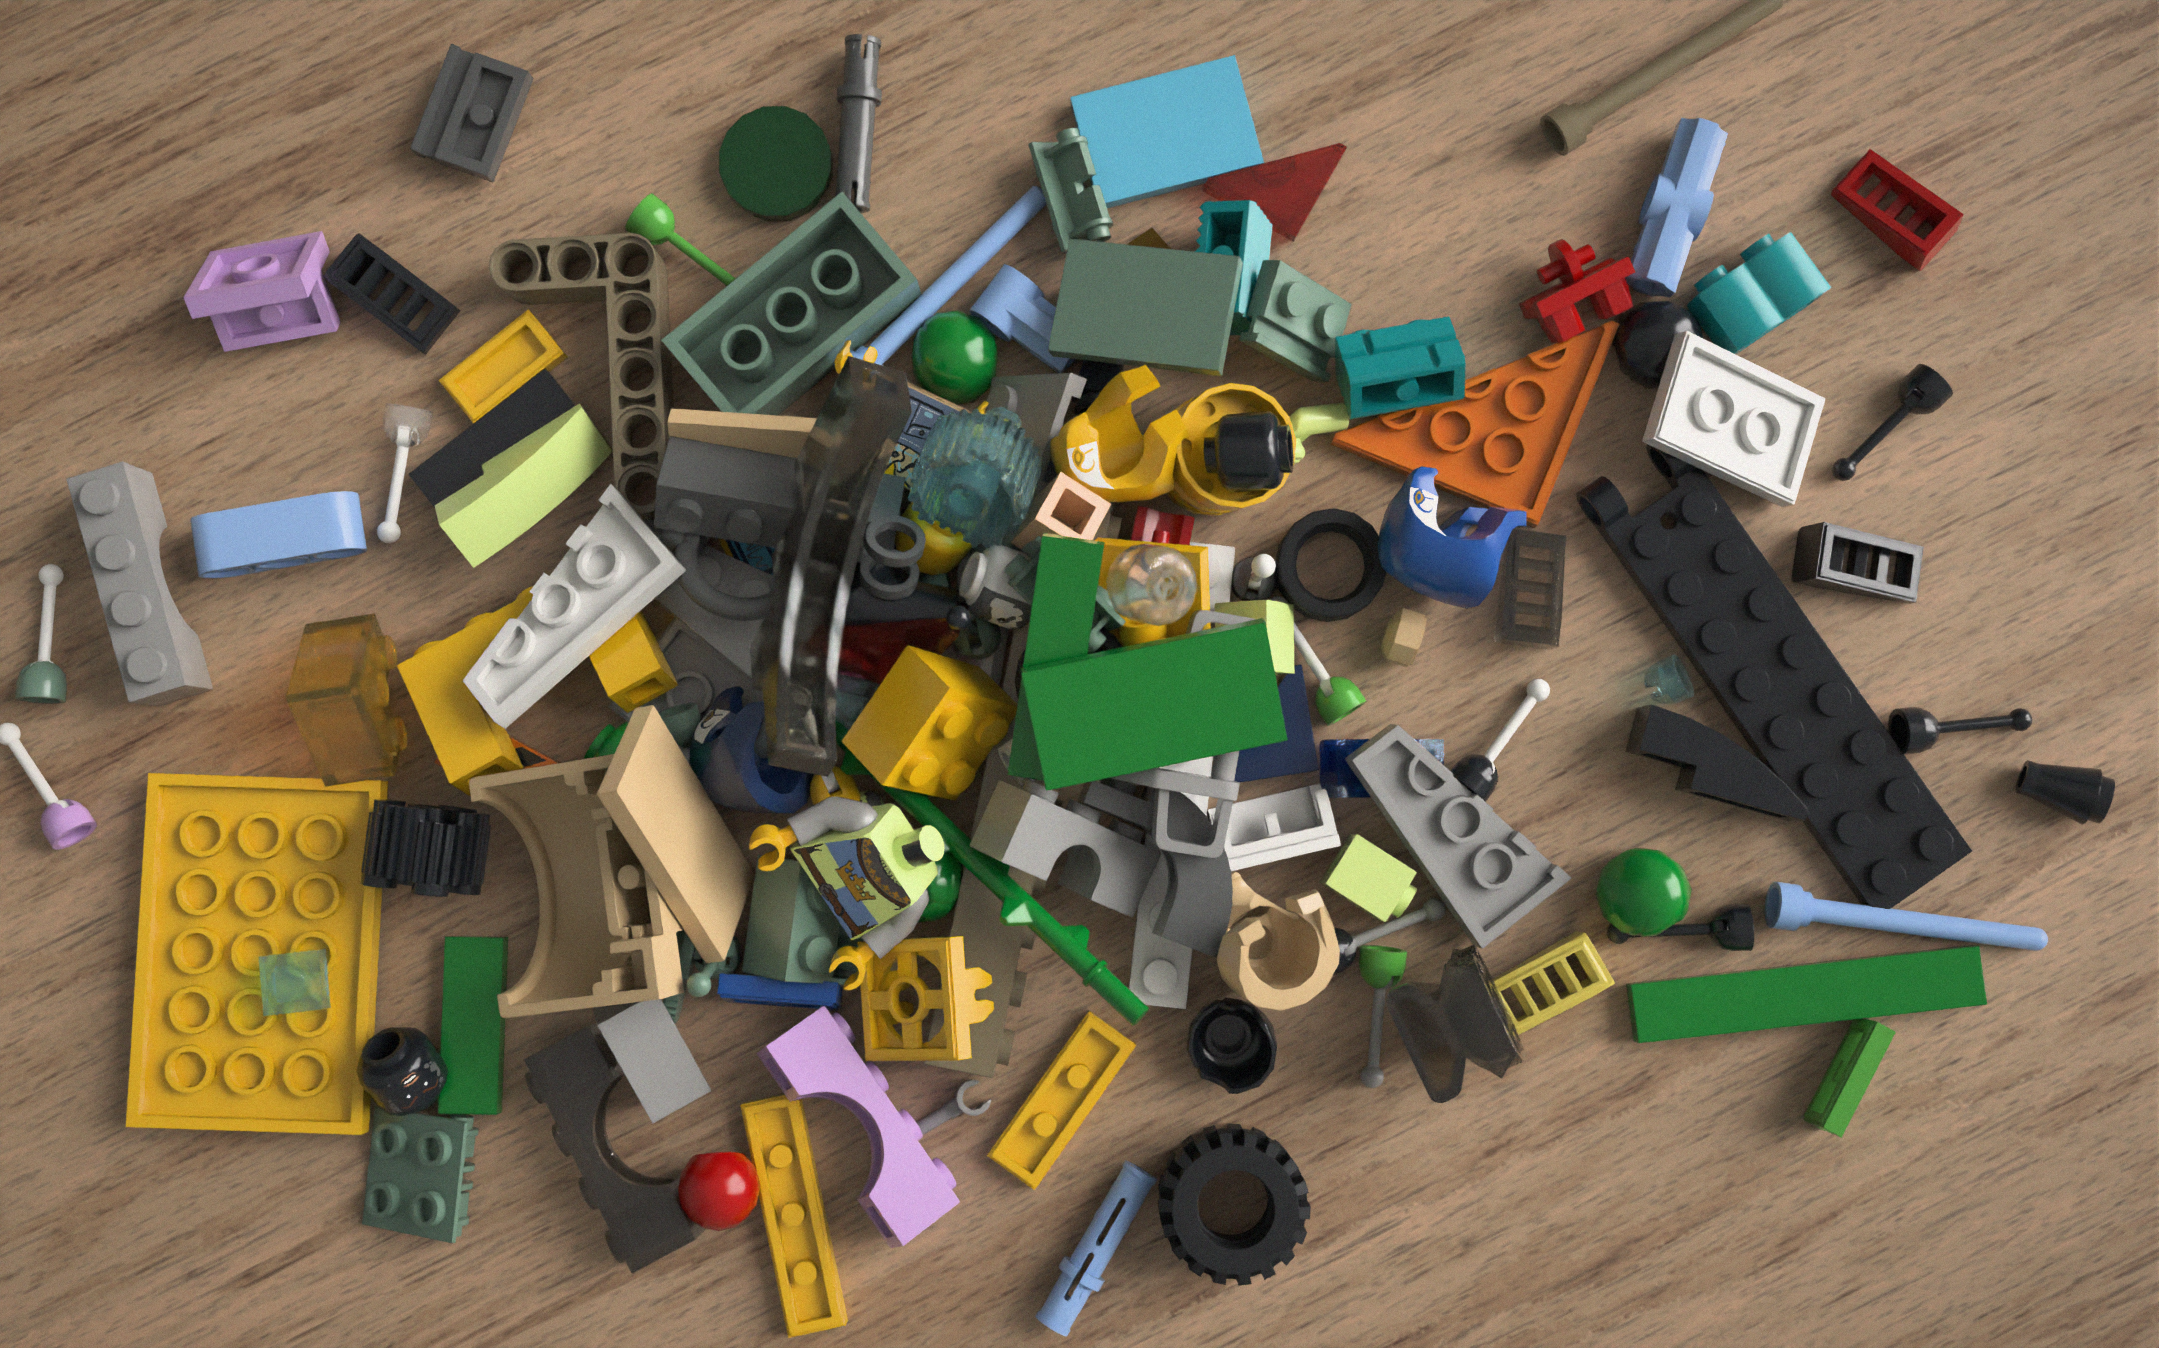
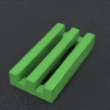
[1804,1019,1896,1138]

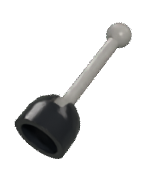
[1333,898,1446,976]

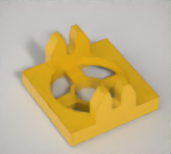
[857,936,994,1061]

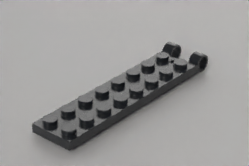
[1576,444,1972,909]

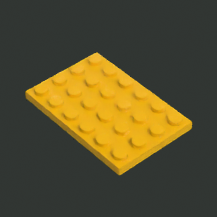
[126,773,388,1135]

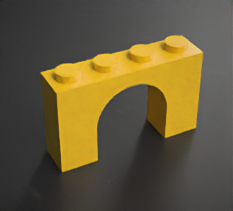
[397,586,678,797]

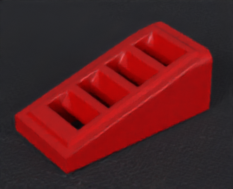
[1831,149,1964,271]

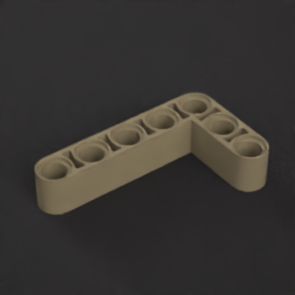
[489,233,674,521]

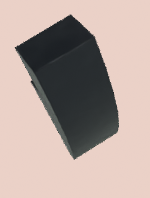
[1625,704,1808,821]

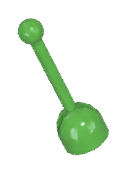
[625,193,736,286]

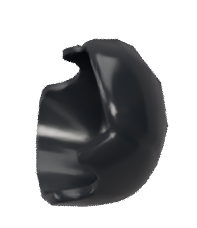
[1612,301,1704,389]
[1186,997,1277,1094]

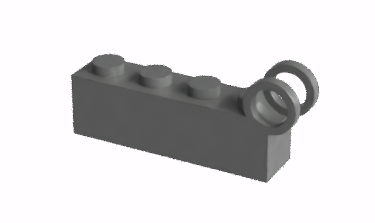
[654,436,926,600]

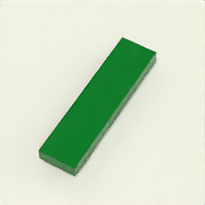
[1007,533,1105,781]

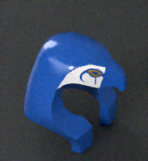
[1378,466,1526,609]

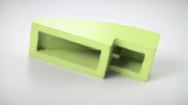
[434,403,613,568]

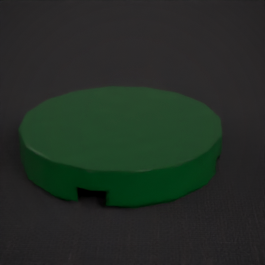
[719,106,833,221]

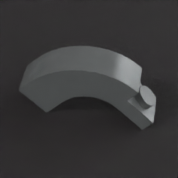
[1077,778,1233,958]

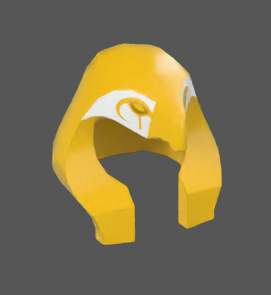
[1050,365,1191,503]

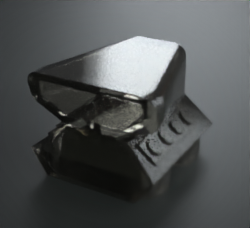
[1386,945,1524,1103]

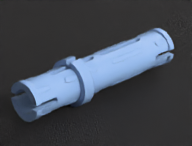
[1035,1160,1157,1336]

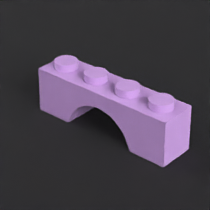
[756,1006,960,1248]

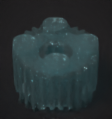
[908,407,1042,548]

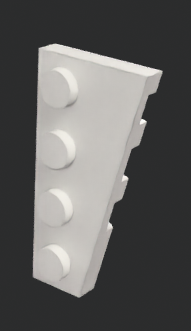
[463,484,686,729]

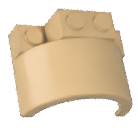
[469,754,684,1018]

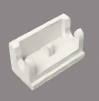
[1207,784,1341,871]

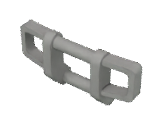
[1110,610,1255,858]

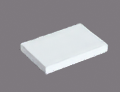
[1642,331,1825,507]

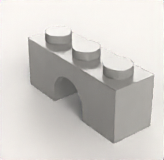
[969,779,1161,918]

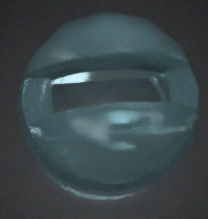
[1644,654,1694,705]

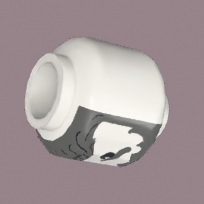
[959,544,1032,630]

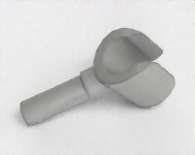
[916,1079,991,1135]

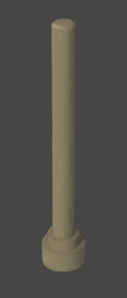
[1540,0,1783,156]

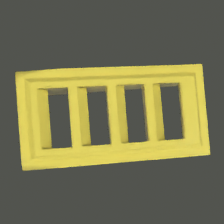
[1476,931,1615,1040]

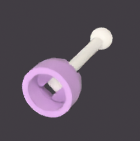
[0,723,97,850]

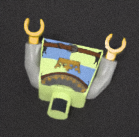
[749,796,944,990]

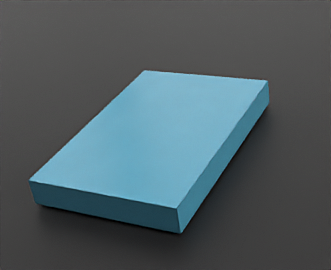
[1070,55,1264,208]

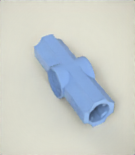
[1625,118,1728,298]

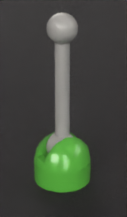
[1359,945,1407,1088]

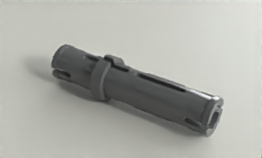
[835,34,882,213]

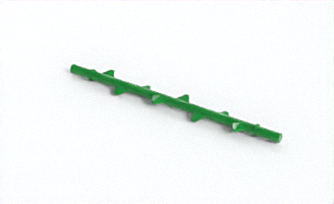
[763,689,1149,1026]

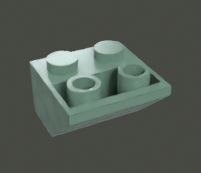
[742,855,864,985]

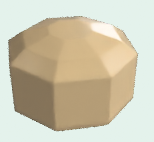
[1381,608,1427,667]

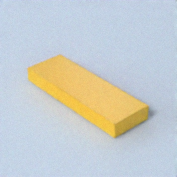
[987,1010,1137,1190]

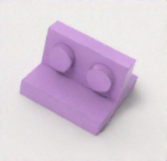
[183,231,341,352]

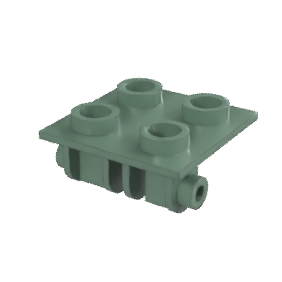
[362,1106,479,1243]

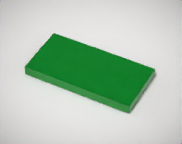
[1020,618,1287,791]

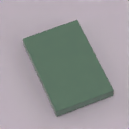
[1048,239,1243,376]

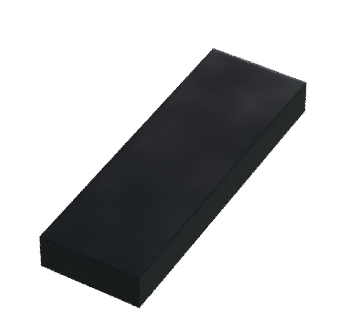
[409,368,576,508]

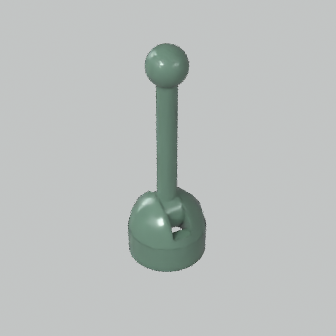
[686,935,742,997]

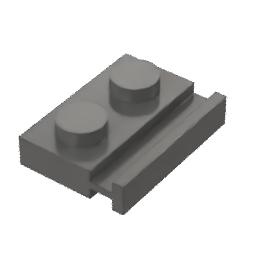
[410,44,534,183]

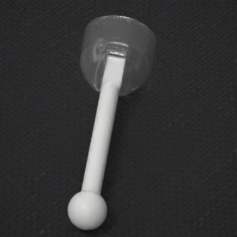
[377,403,433,543]

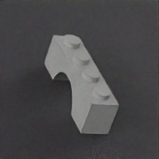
[66,461,214,707]

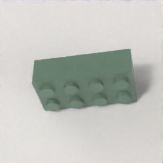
[661,192,921,416]

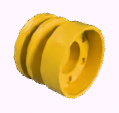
[1166,383,1296,516]

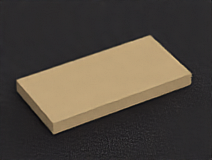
[597,705,755,963]

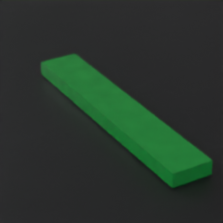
[1626,945,1987,1043]

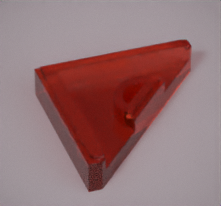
[1203,143,1347,242]
[808,618,960,685]

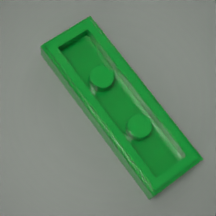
[438,936,508,1115]

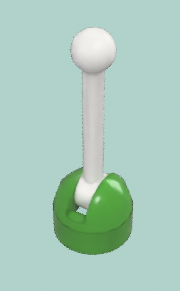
[1270,596,1367,726]

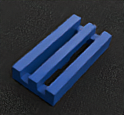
[717,973,843,1011]

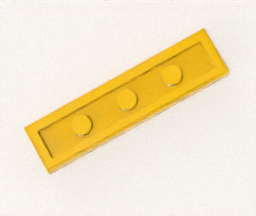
[740,1093,848,1338]

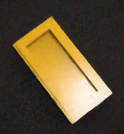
[439,309,568,424]

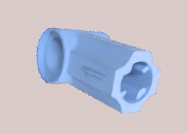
[969,264,1075,373]

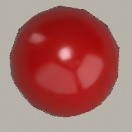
[676,1152,761,1231]

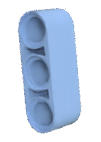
[190,491,367,578]

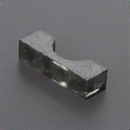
[524,1023,706,1273]

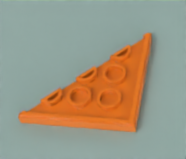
[1330,320,1619,528]

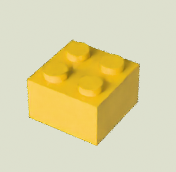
[841,645,1018,801]

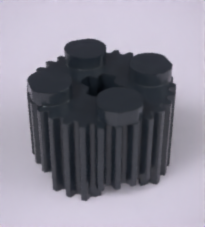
[361,799,491,897]

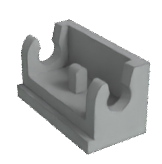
[592,999,711,1123]

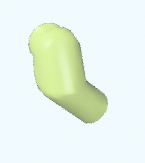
[1289,402,1349,464]

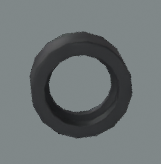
[1275,508,1386,622]

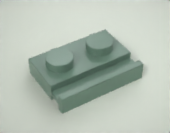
[1239,260,1352,382]

